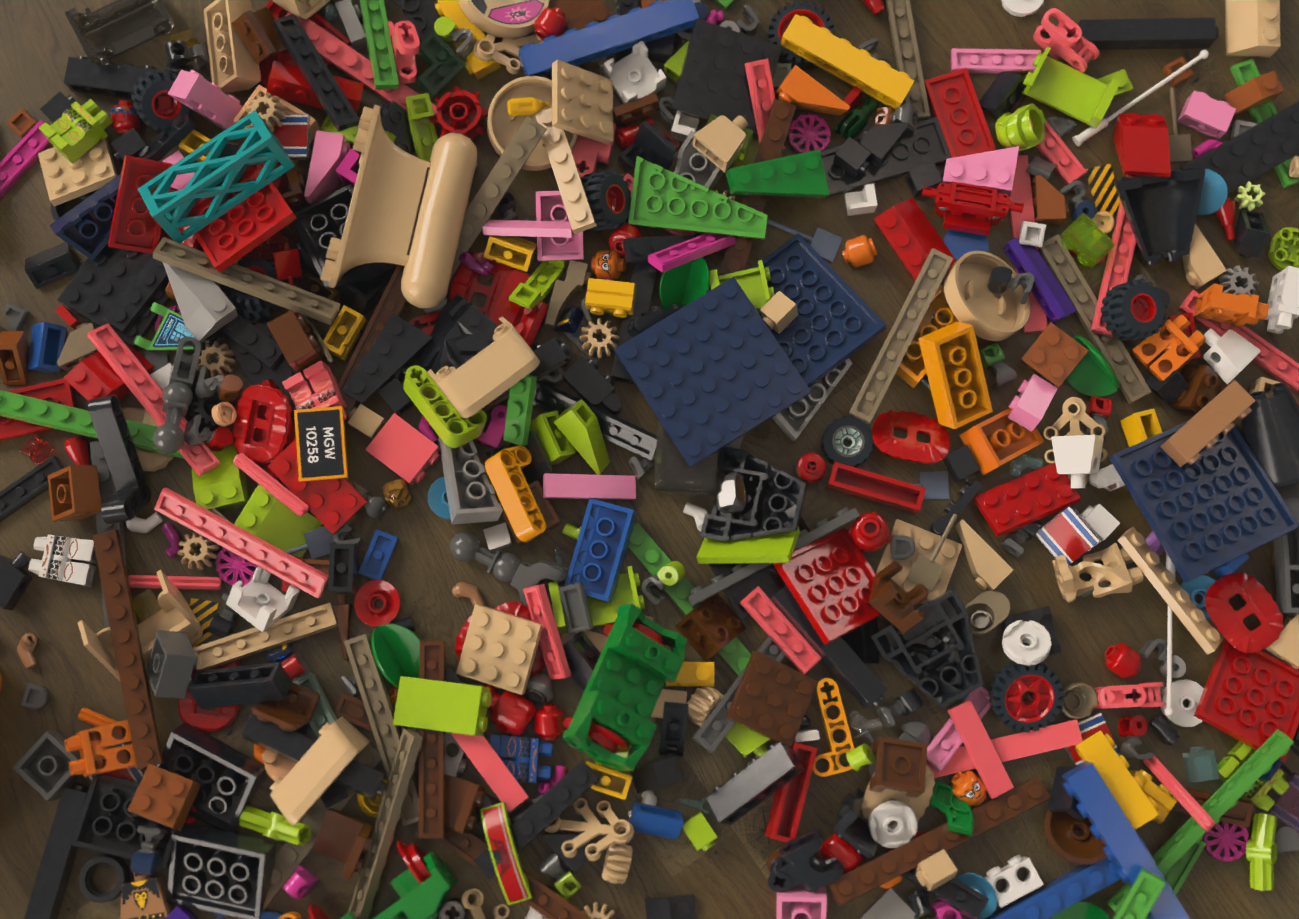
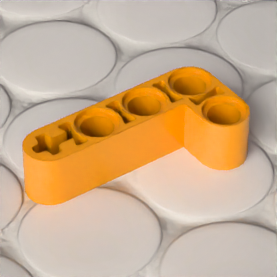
[485,446,546,542]
[812,678,854,777]

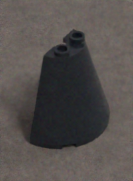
[1114,168,1205,265]
[1241,382,1299,487]

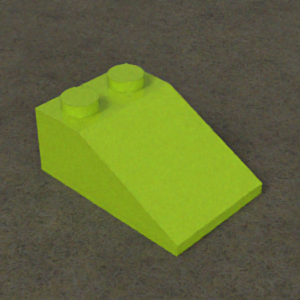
[191,441,250,512]
[234,484,323,559]

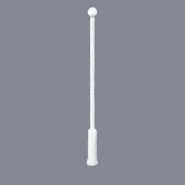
[1072,50,1209,147]
[1164,551,1176,717]

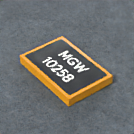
[294,406,348,482]

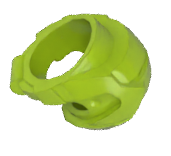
[995,104,1046,151]

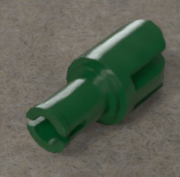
[833,96,879,139]

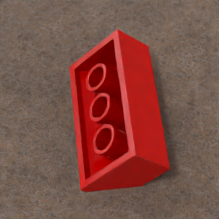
[874,198,956,286]

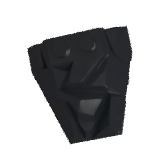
[417,294,498,375]
[700,447,807,542]
[871,589,983,708]

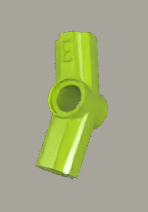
[239,806,312,846]
[1246,813,1277,891]

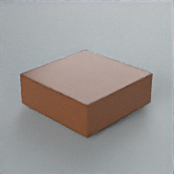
[1161,56,1194,87]
[6,108,38,139]

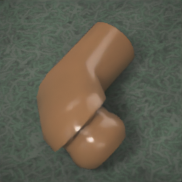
[452,582,486,607]
[17,633,37,670]

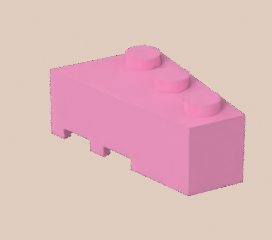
[168,70,242,130]
[943,146,1019,198]

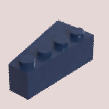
[50,174,121,261]

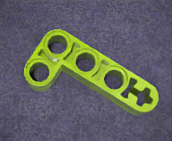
[403,365,487,448]

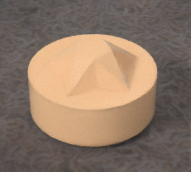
[1090,211,1115,235]
[212,402,237,427]

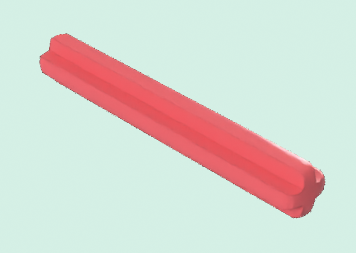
[233,453,309,517]
[128,575,222,590]
[1143,756,1215,831]

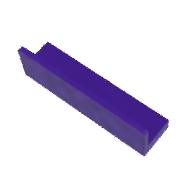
[1003,238,1076,324]

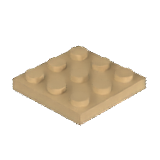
[552,60,613,145]
[38,138,117,206]
[876,519,963,605]
[456,604,544,695]

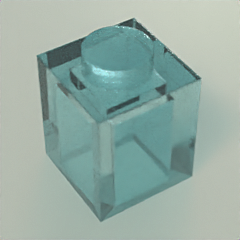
[1183,746,1220,782]

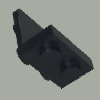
[379,101,415,155]
[618,121,677,174]
[486,431,552,485]
[833,788,878,859]

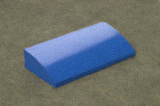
[564,498,638,603]

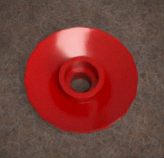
[354,580,401,627]

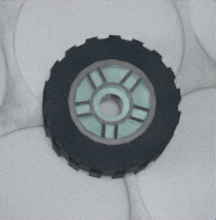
[821,416,874,468]

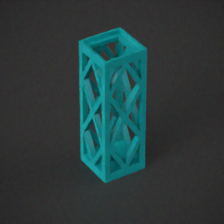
[138,110,294,243]

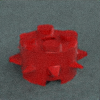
[429,86,489,140]

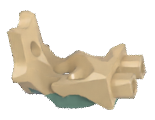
[1052,543,1143,603]

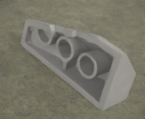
[674,131,724,233]
[163,262,238,343]

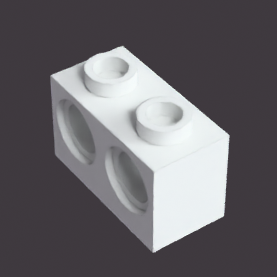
[984,855,1044,907]

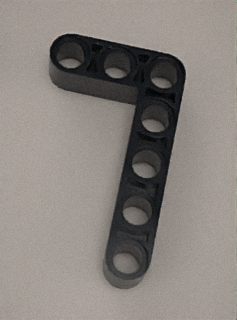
[88,395,151,524]

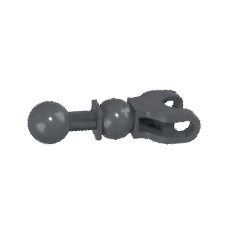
[153,336,201,454]
[450,532,568,608]

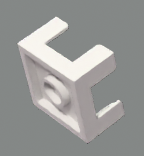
[603,41,666,104]
[226,566,300,632]

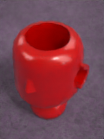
[848,511,892,553]
[485,685,537,736]
[819,833,866,875]

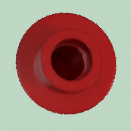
[615,118,655,149]
[1215,197,1236,241]

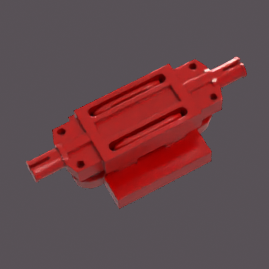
[921,181,1024,236]

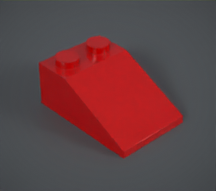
[1113,113,1171,177]
[64,341,154,402]

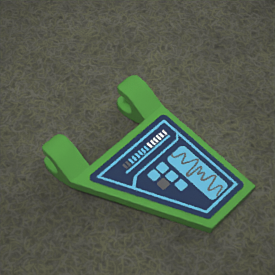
[134,302,195,351]

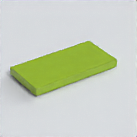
[696,526,800,564]

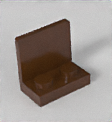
[675,593,746,662]

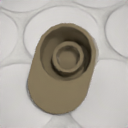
[965,590,1010,638]

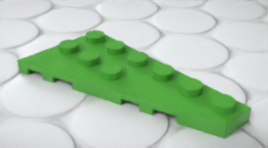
[628,156,768,239]

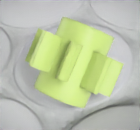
[1234,181,1266,212]

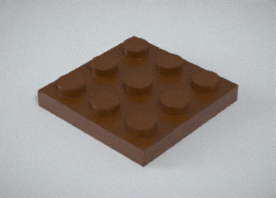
[725,651,818,747]

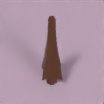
[333,595,352,661]

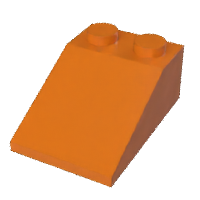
[775,65,851,116]
[959,408,1044,476]

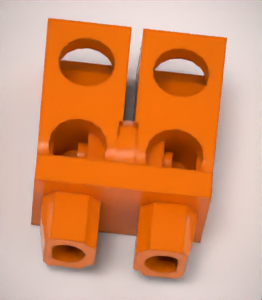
[1194,283,1269,328]
[1132,315,1206,382]
[64,719,137,777]

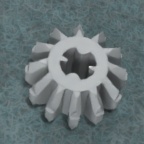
[1218,266,1259,296]

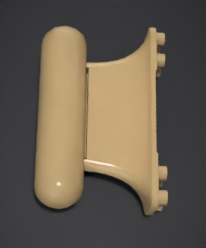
[320,104,477,308]

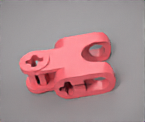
[1033,8,1100,73]
[388,21,420,84]
[572,123,616,177]
[1093,682,1166,709]

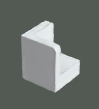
[671,111,699,142]
[844,184,877,216]

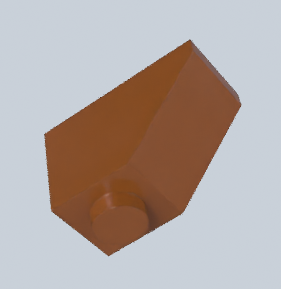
[1224,70,1284,116]
[1031,175,1069,226]
[0,331,29,385]

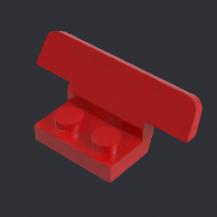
[489,270,549,347]

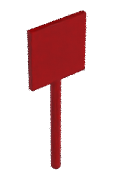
[273,248,302,316]

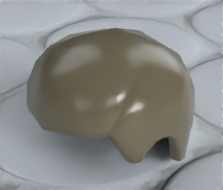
[1059,682,1098,719]

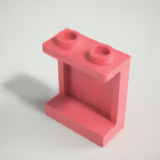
[365,413,441,486]

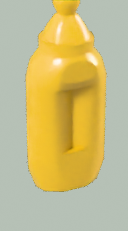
[507,97,550,116]

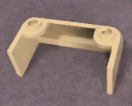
[427,316,540,418]
[78,570,203,681]
[270,716,371,826]

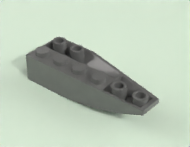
[1273,482,1299,615]

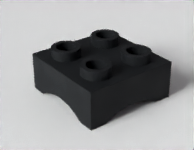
[1001,606,1062,661]

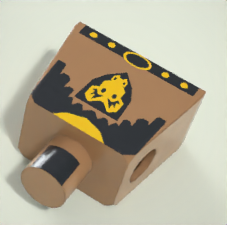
[120,872,173,919]

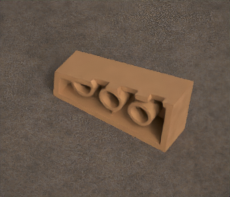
[1160,380,1256,467]

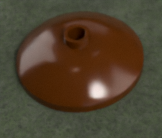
[1044,810,1107,865]

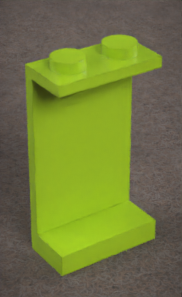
[1023,47,1121,128]
[548,566,645,634]
[393,676,491,737]

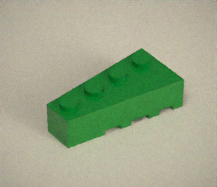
[726,149,830,198]

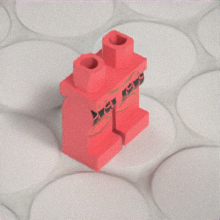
[282,360,347,420]

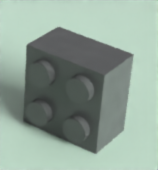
[146,630,198,698]
[13,731,81,801]

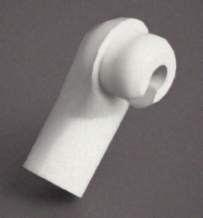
[126,512,163,534]

